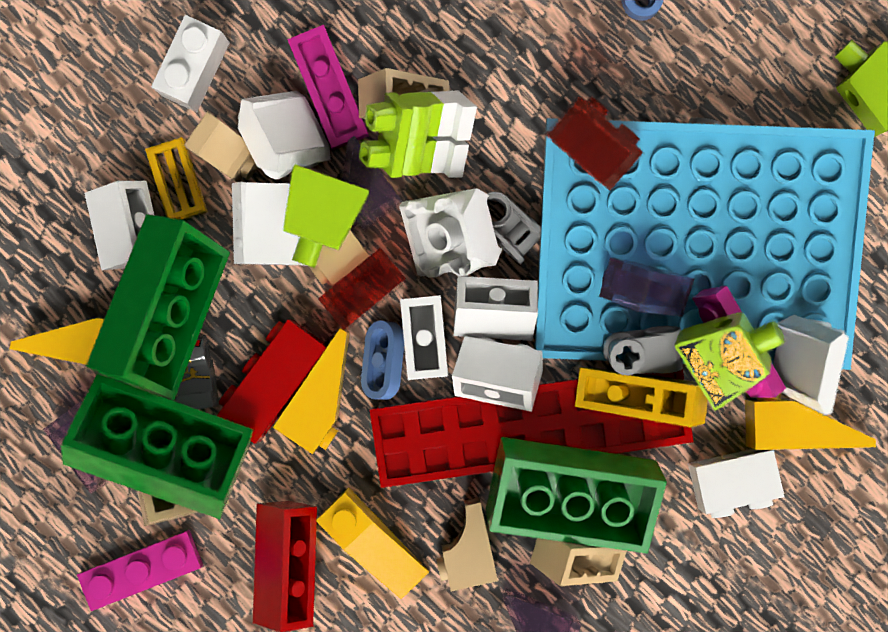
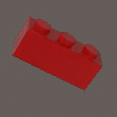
[217,319,328,444]
[253,501,317,632]

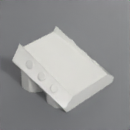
[238,91,331,179]
[232,182,308,266]
[399,188,502,278]
[773,315,849,415]

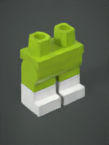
[359,90,477,178]

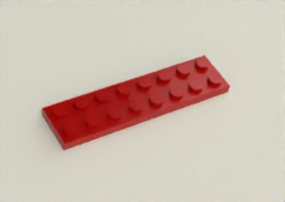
[369,369,694,488]

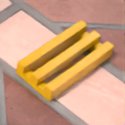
[145,137,208,220]

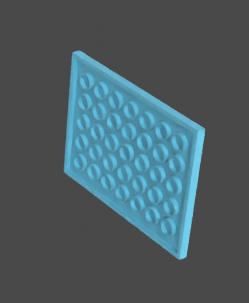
[534,118,875,370]

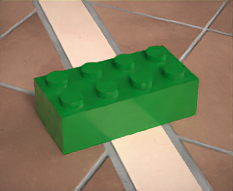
[85,214,230,400]
[61,374,253,519]
[486,437,667,554]

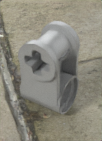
[487,192,541,265]
[603,326,683,375]

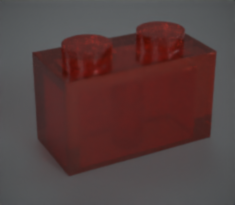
[544,96,644,191]
[318,248,407,330]

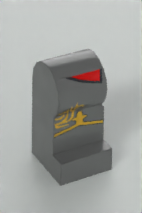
[175,335,220,409]

